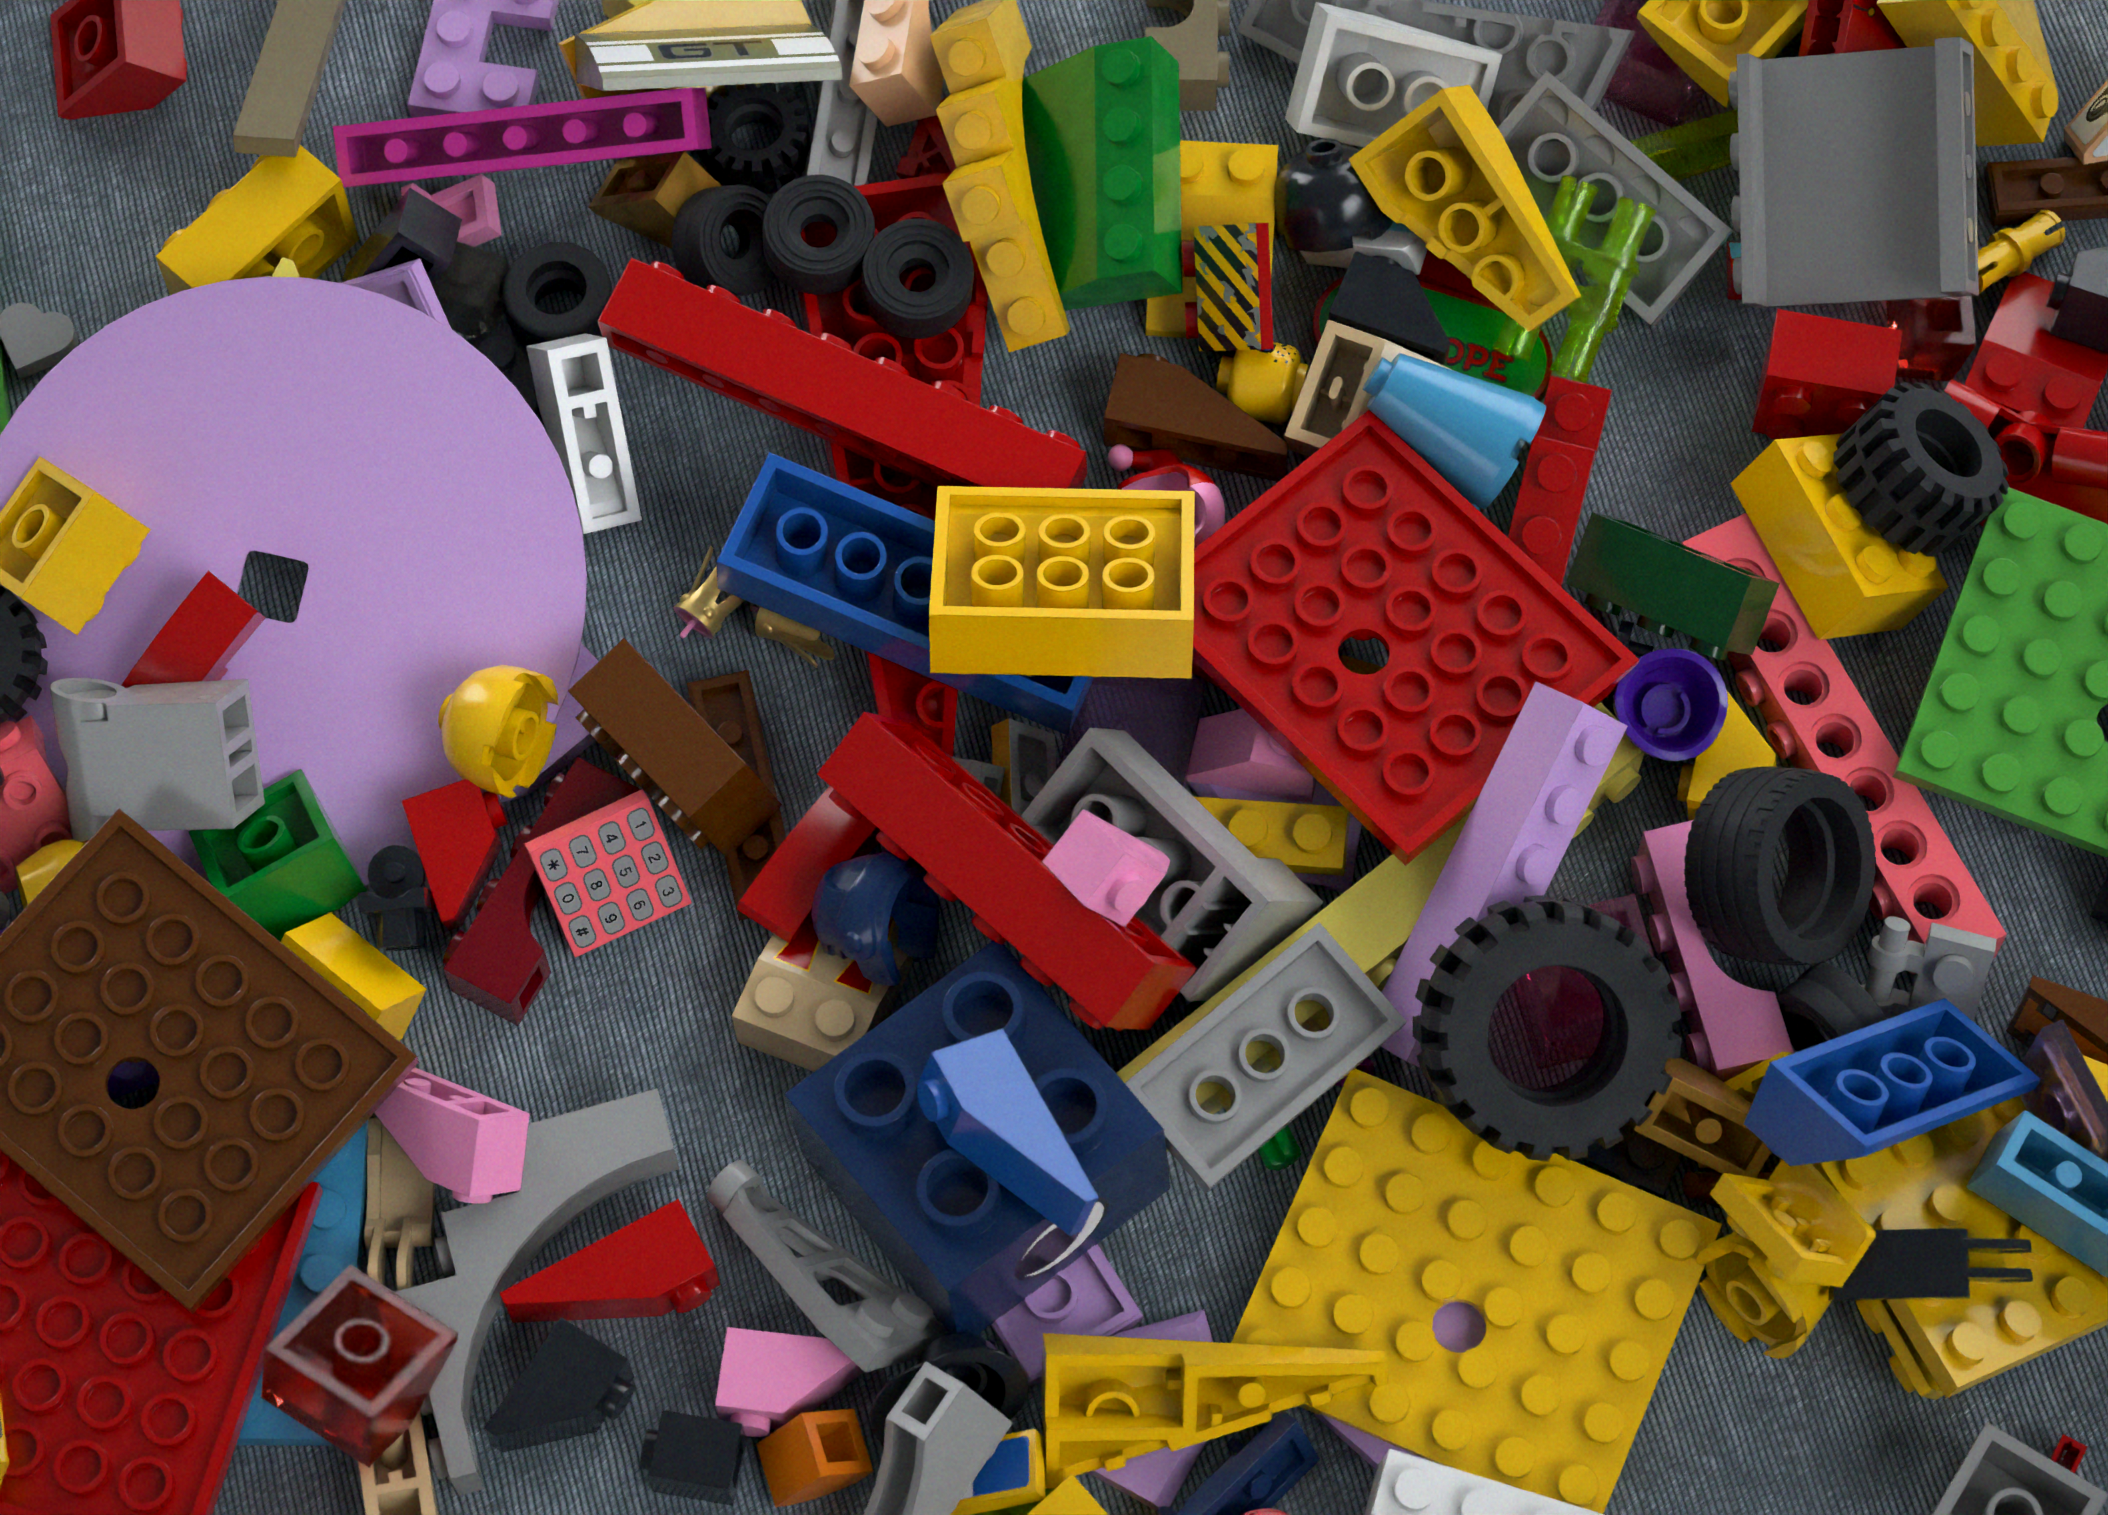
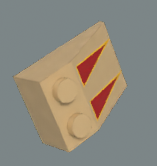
[732,916,913,1072]

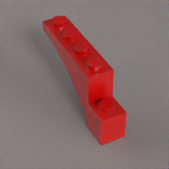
[1508,375,1613,587]

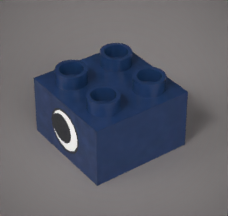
[784,941,1171,1335]

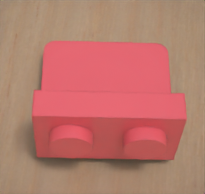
[0,715,89,894]

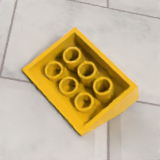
[1877,0,2058,147]
[929,486,1195,679]

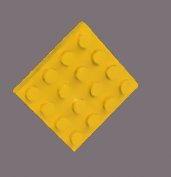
[1812,1091,2108,1398]

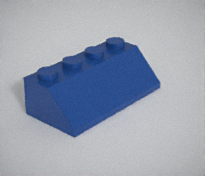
[1743,998,2041,1166]

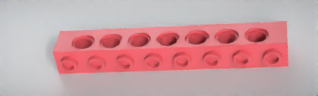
[1682,513,2007,974]

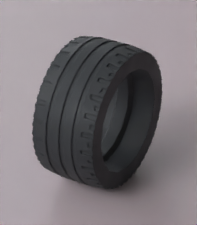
[1684,766,1876,966]

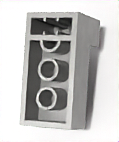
[1021,728,1323,1001]

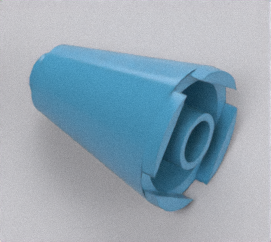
[1363,353,1546,511]

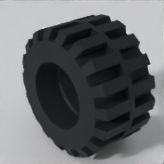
[1834,382,2009,556]

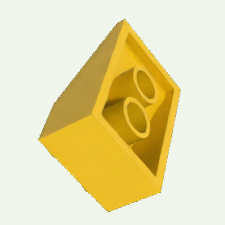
[1146,140,1278,338]

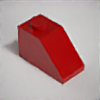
[402,779,508,931]

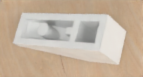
[526,333,642,534]

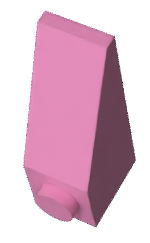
[374,1067,530,1204]

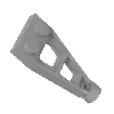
[707,1160,949,1372]

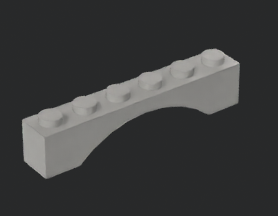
[864,1361,1013,1515]

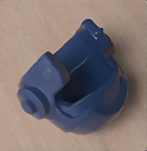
[811,850,940,986]

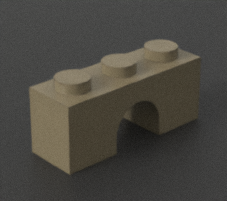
[1145,0,1230,111]

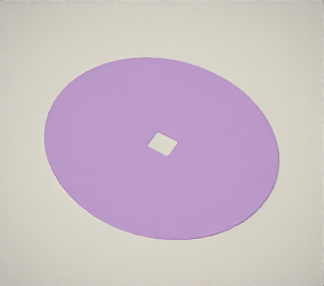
[0,277,587,885]

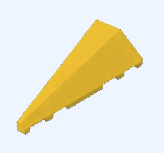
[1042,1333,1389,1488]

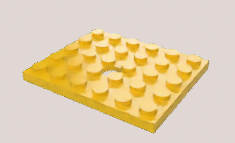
[1231,1068,1722,1514]

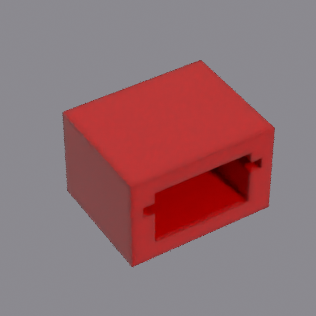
[2049,1434,2088,1474]

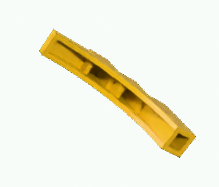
[930,0,1070,352]

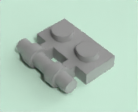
[1861,917,1997,1022]

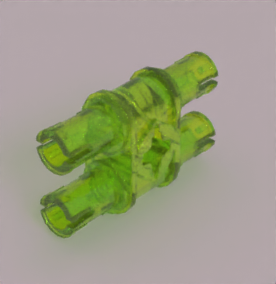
[1492,175,1657,384]

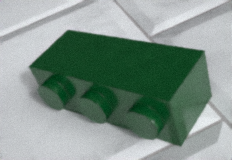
[1566,512,1780,660]

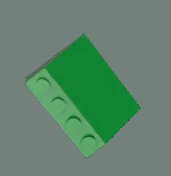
[1022,36,1182,311]

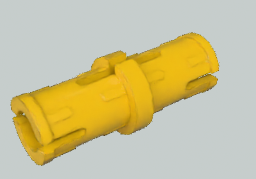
[1978,210,2066,294]

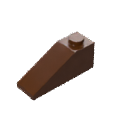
[1104,353,1289,482]

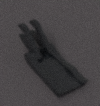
[1828,1228,2033,1301]

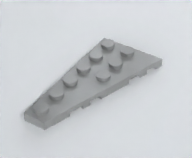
[1236,0,1636,128]

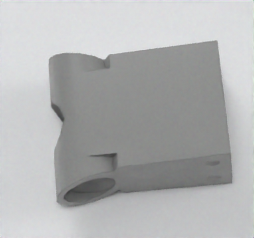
[49,678,265,842]

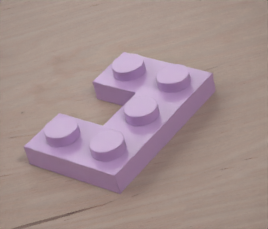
[407,0,559,118]

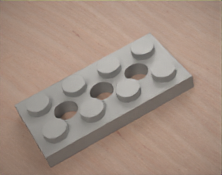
[1125,922,1407,1193]

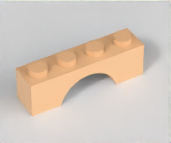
[849,0,944,127]

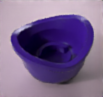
[1614,648,1728,761]

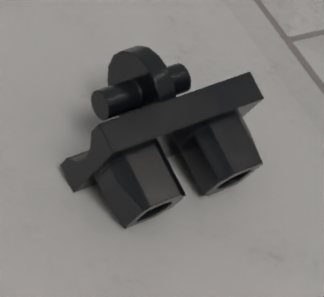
[358,845,438,952]

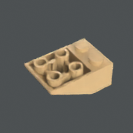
[1284,320,1454,457]

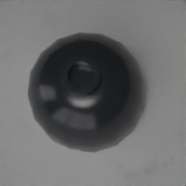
[1274,139,1393,253]

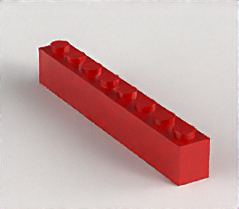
[598,258,1087,489]

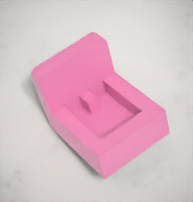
[401,174,502,256]

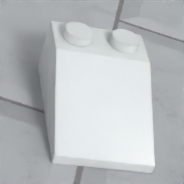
[1285,2,1502,148]

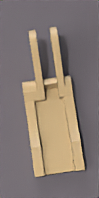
[364,1118,435,1300]

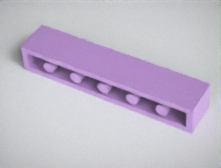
[1381,682,1628,1067]

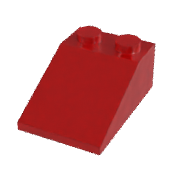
[1964,272,2108,455]

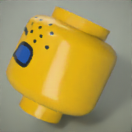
[1216,342,1310,425]

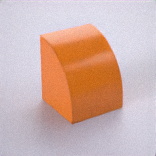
[756,1408,874,1507]

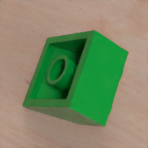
[188,769,367,942]

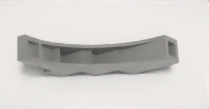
[372,1088,679,1496]

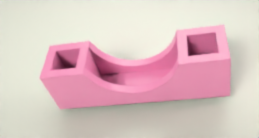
[1631,821,1794,1082]

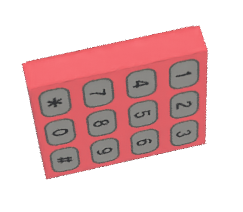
[524,789,692,958]

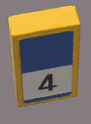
[950,1428,1046,1515]

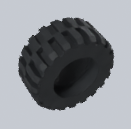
[1412,895,1682,1162]

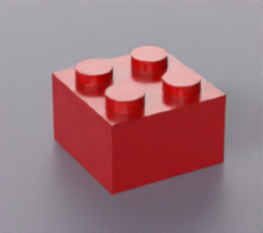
[1751,309,1903,440]

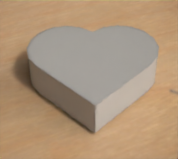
[0,302,79,380]

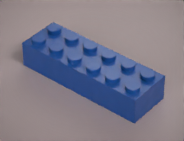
[717,452,1095,736]

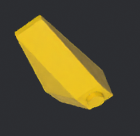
[1348,85,1581,332]

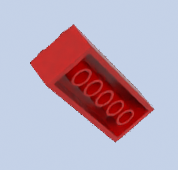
[817,712,1197,1031]

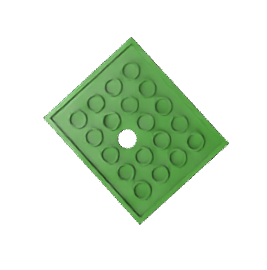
[1893,487,2108,858]

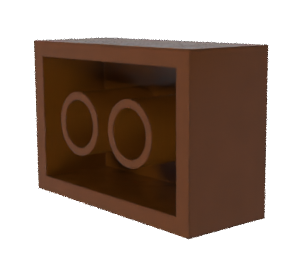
[568,638,782,858]

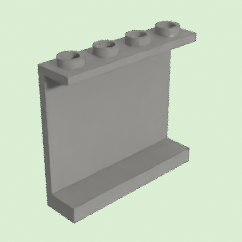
[1728,37,1979,308]

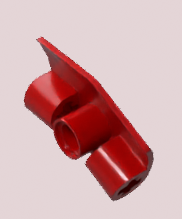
[1944,379,2108,526]

